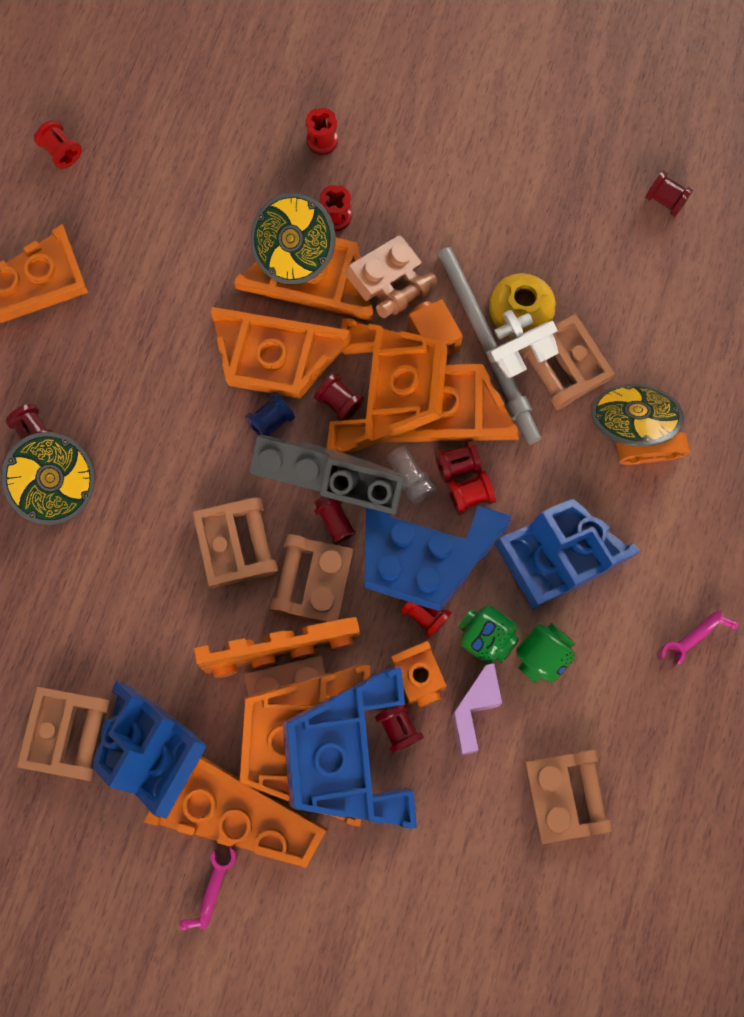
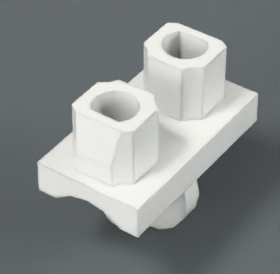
[486,310,559,378]

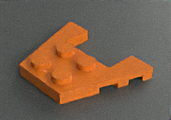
[327,318,448,454]
[239,664,370,826]

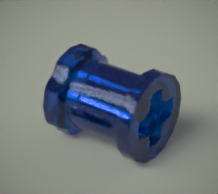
[245,392,295,437]

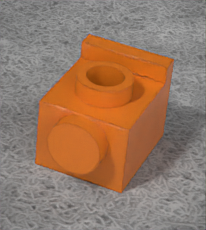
[390,641,447,708]

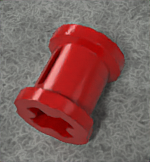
[305,107,338,155]
[34,120,82,169]
[319,185,352,231]
[448,471,496,515]
[400,602,453,639]

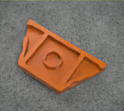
[234,238,373,322]
[211,307,351,399]
[379,364,519,443]

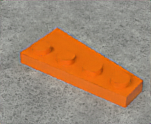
[0,224,88,323]
[194,617,360,678]
[144,756,328,868]

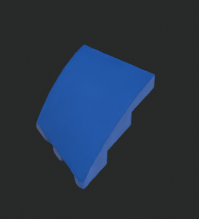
[495,499,640,610]
[92,681,207,819]

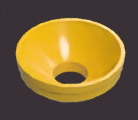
[489,273,556,337]

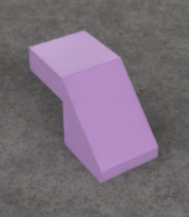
[451,664,502,756]

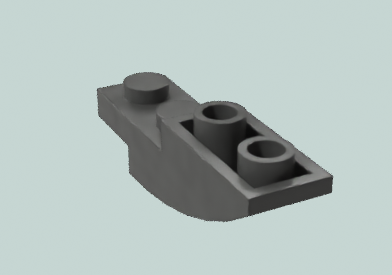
[249,434,405,515]

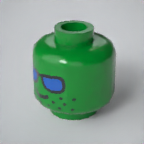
[458,605,520,664]
[516,623,576,683]

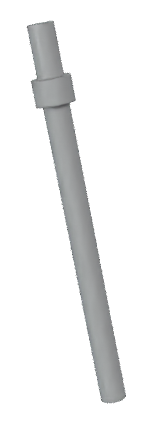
[438,247,542,445]

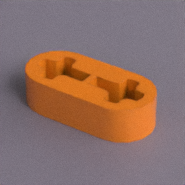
[616,432,690,465]

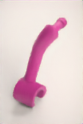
[657,610,739,667]
[179,847,237,931]

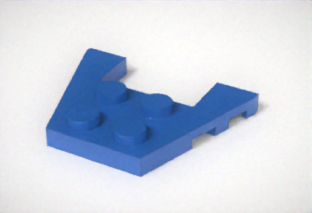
[364,506,511,611]
[282,667,417,829]

